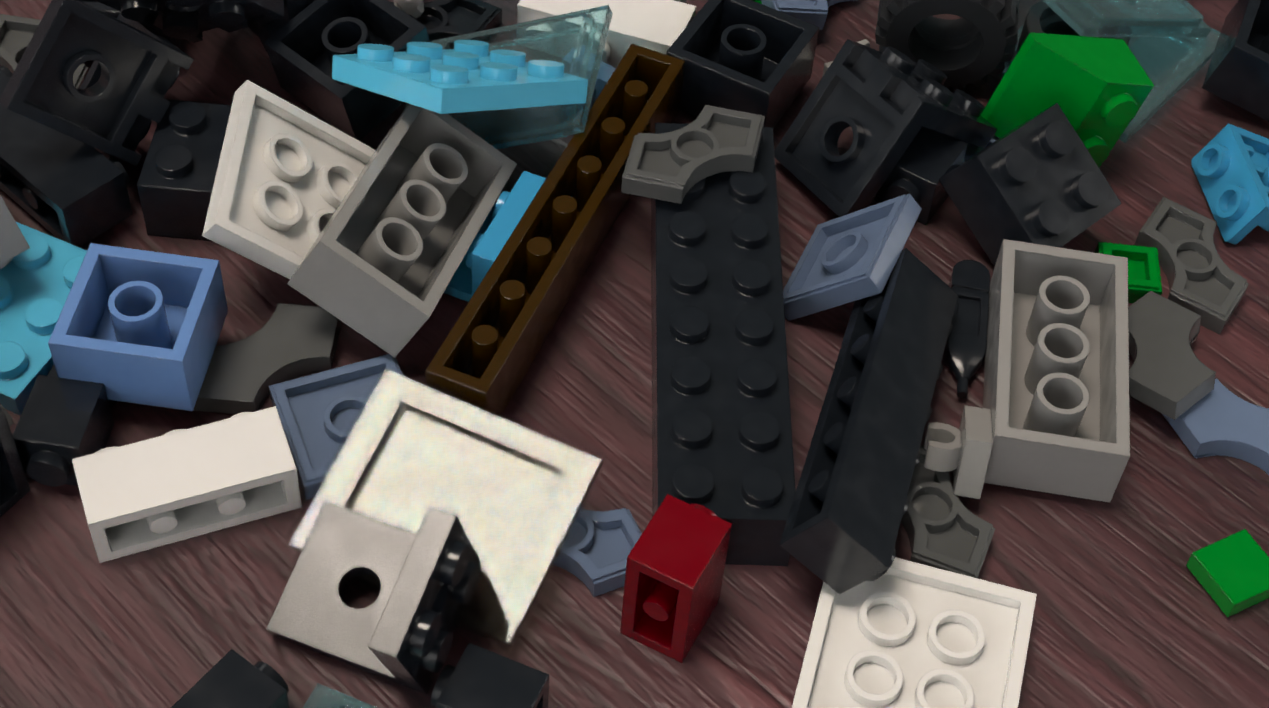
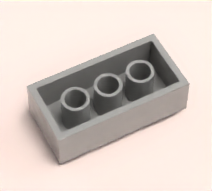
[287,104,517,357]
[983,239,1130,503]

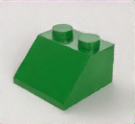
[981,32,1154,168]

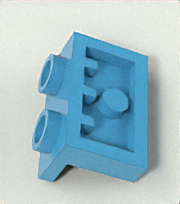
[1191,123,1269,245]
[444,171,546,302]

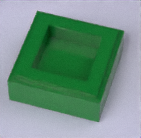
[1094,242,1162,303]
[1186,529,1269,618]

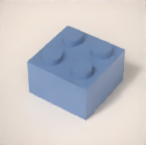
[48,243,228,411]

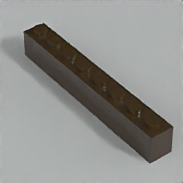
[425,44,685,441]

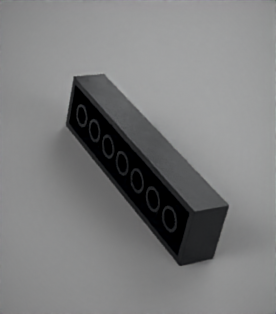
[651,123,796,566]

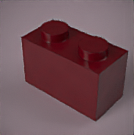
[620,494,732,663]

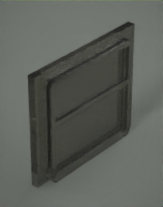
[289,369,603,647]

